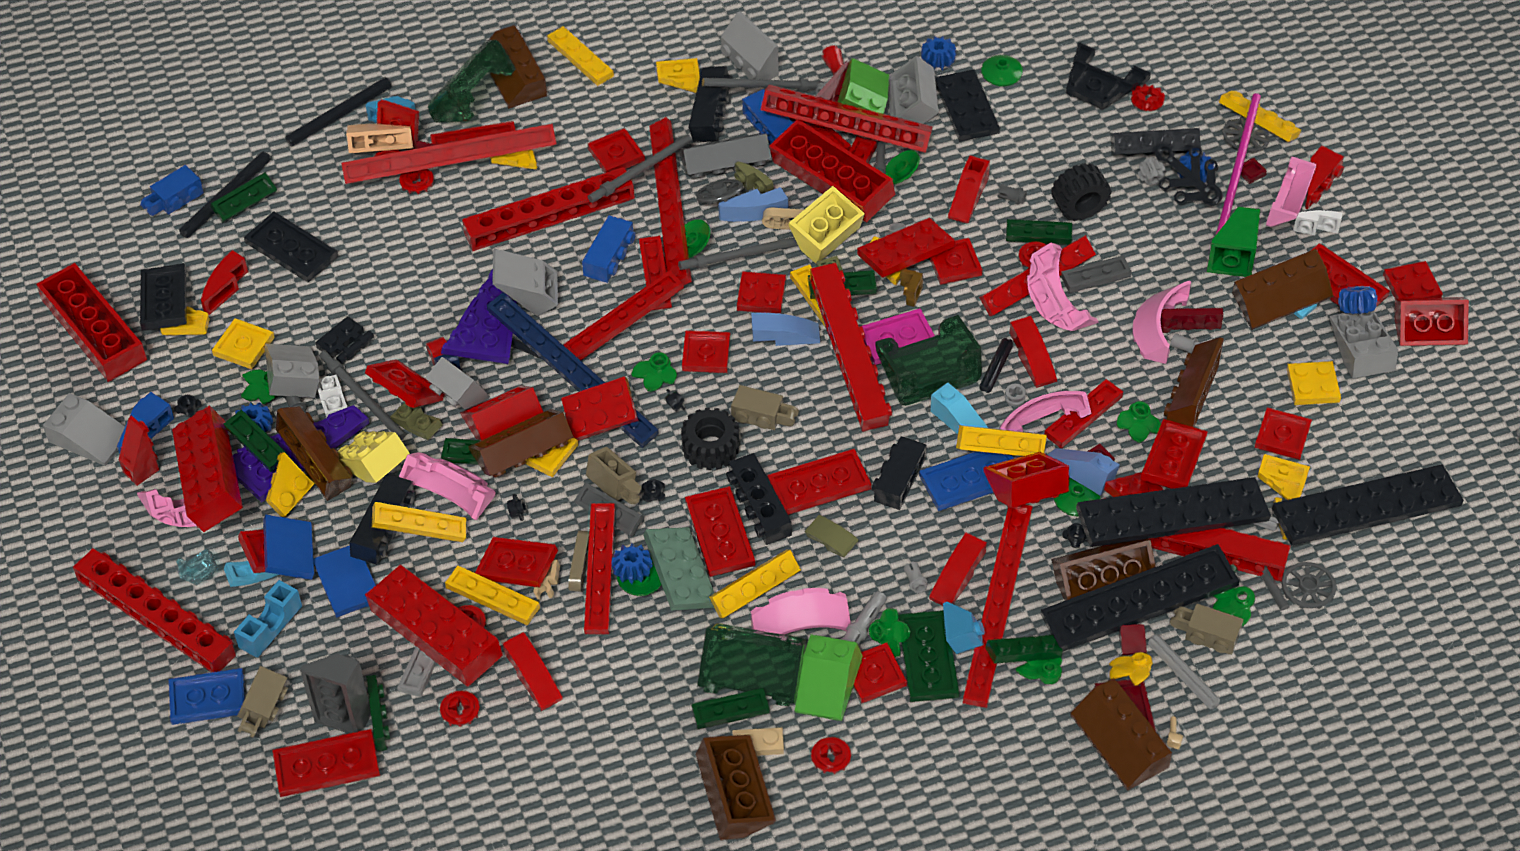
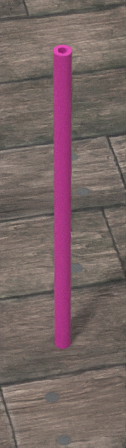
[1216,93,1261,234]

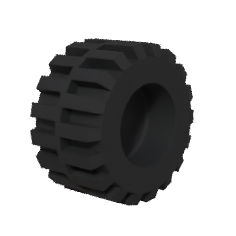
[1051,163,1112,221]
[681,407,740,470]

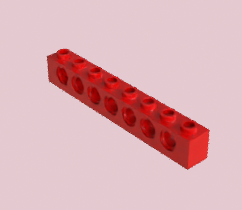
[761,85,933,153]
[462,167,635,251]
[73,548,236,673]

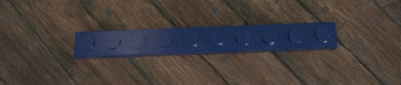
[486,292,659,448]

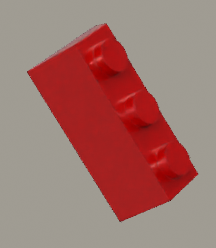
[1394,297,1469,346]
[460,385,543,440]
[984,452,1069,509]

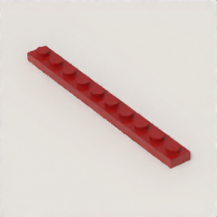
[649,117,692,286]
[341,124,557,184]
[963,504,1033,708]

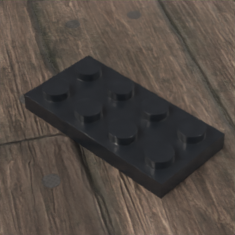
[935,69,1000,142]
[244,211,338,283]
[140,263,187,331]

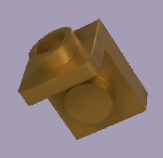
[900,269,923,307]

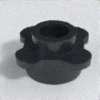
[664,389,685,412]
[174,394,202,418]
[642,479,665,502]
[507,494,526,521]
[1062,523,1088,548]

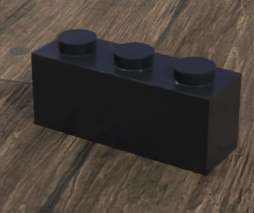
[871,436,927,510]

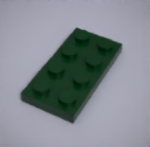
[898,610,959,702]

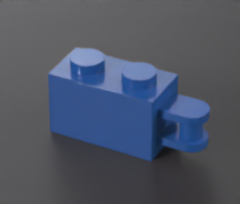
[140,165,204,216]

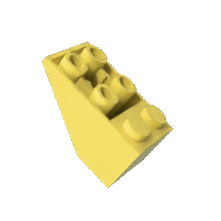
[337,431,410,483]

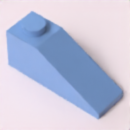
[1047,448,1120,495]

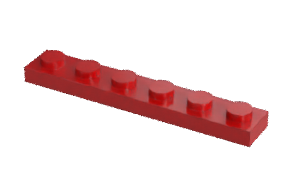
[979,235,1096,316]
[563,270,684,361]
[584,503,615,634]

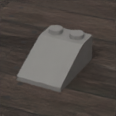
[265,343,319,398]
[43,393,125,466]

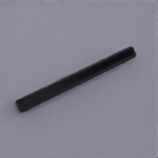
[285,77,392,146]
[179,151,271,238]

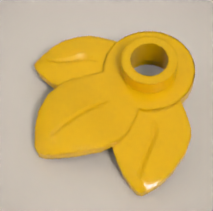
[1109,652,1153,685]

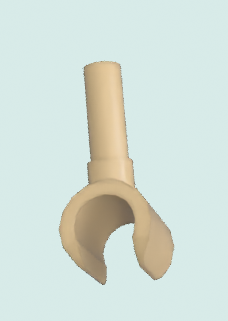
[1167,716,1183,750]

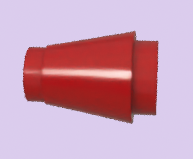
[822,45,844,75]

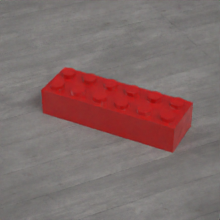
[769,119,896,223]
[36,263,147,382]
[172,405,243,532]
[365,564,503,687]

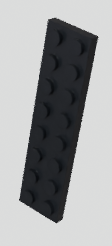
[1272,464,1464,546]
[1076,477,1271,547]
[1041,544,1239,652]

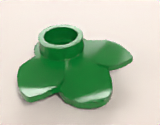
[631,352,677,392]
[241,369,276,404]
[1116,401,1161,443]
[1212,586,1255,627]
[869,608,910,657]
[1016,658,1062,684]

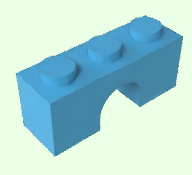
[234,580,302,658]

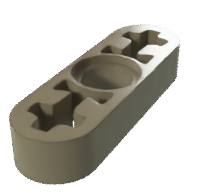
[569,530,589,592]

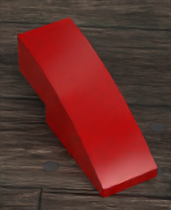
[201,250,248,315]
[1009,316,1057,388]
[929,532,987,606]
[502,632,563,711]

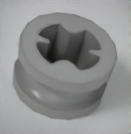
[1005,384,1026,407]

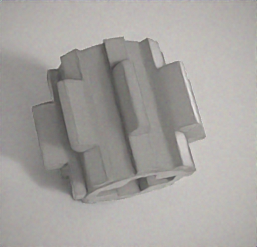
[1138,157,1166,186]

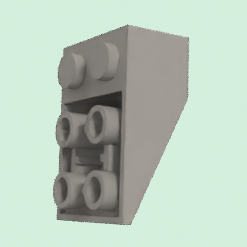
[492,249,558,316]
[1329,311,1398,379]

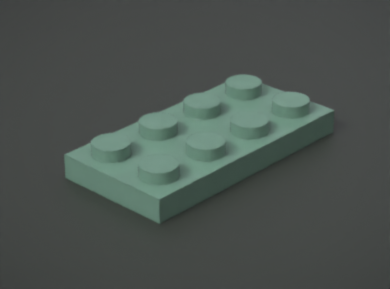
[643,527,714,611]

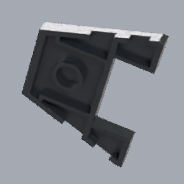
[1066,42,1151,109]

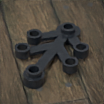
[1155,144,1222,206]

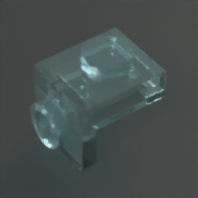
[176,549,219,586]

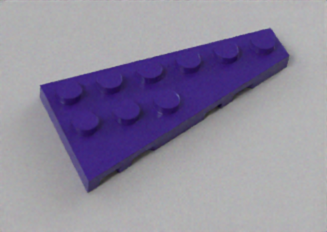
[441,269,516,364]
[233,405,369,503]

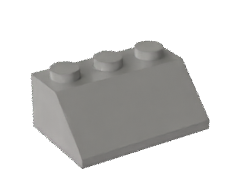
[720,11,779,80]
[888,55,939,124]

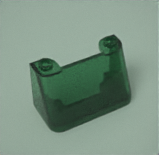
[428,40,516,123]
[875,315,982,406]
[697,623,808,706]

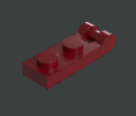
[1160,308,1224,333]

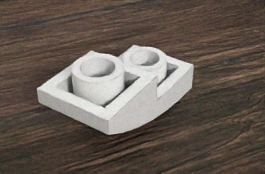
[1293,210,1343,235]
[317,375,347,418]

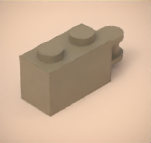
[731,385,799,430]
[586,446,641,504]
[1170,604,1244,655]
[237,666,288,738]

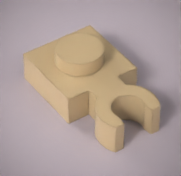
[533,560,560,600]

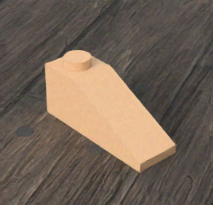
[346,124,413,153]

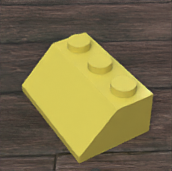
[788,186,865,263]

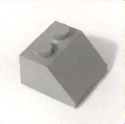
[425,357,490,410]

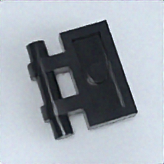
[315,316,374,364]

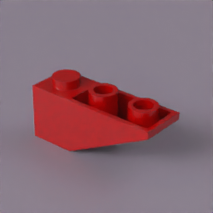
[1305,145,1344,210]
[948,156,990,224]
[119,415,159,486]

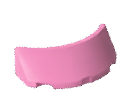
[1266,157,1316,228]
[1027,243,1099,331]
[1132,281,1191,364]
[999,391,1091,432]
[399,452,496,520]
[137,489,196,527]
[751,588,851,648]

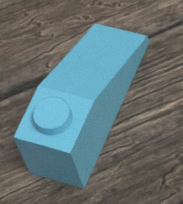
[931,383,988,434]

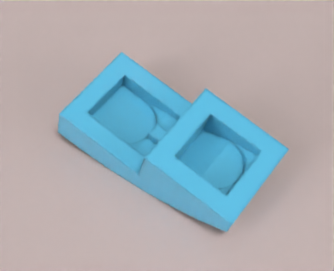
[224,561,279,587]

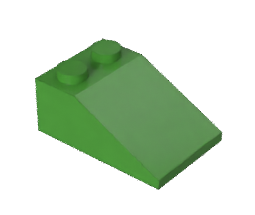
[838,58,889,114]
[794,634,863,721]

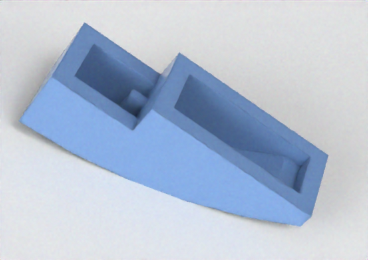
[718,187,788,222]
[751,313,820,346]

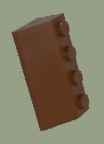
[479,25,547,109]
[1232,249,1333,330]
[1163,337,1224,428]
[276,406,353,501]
[468,409,573,477]
[1051,539,1156,601]
[1070,678,1172,791]
[695,735,776,840]

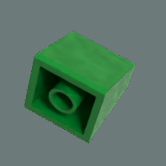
[1207,207,1260,277]

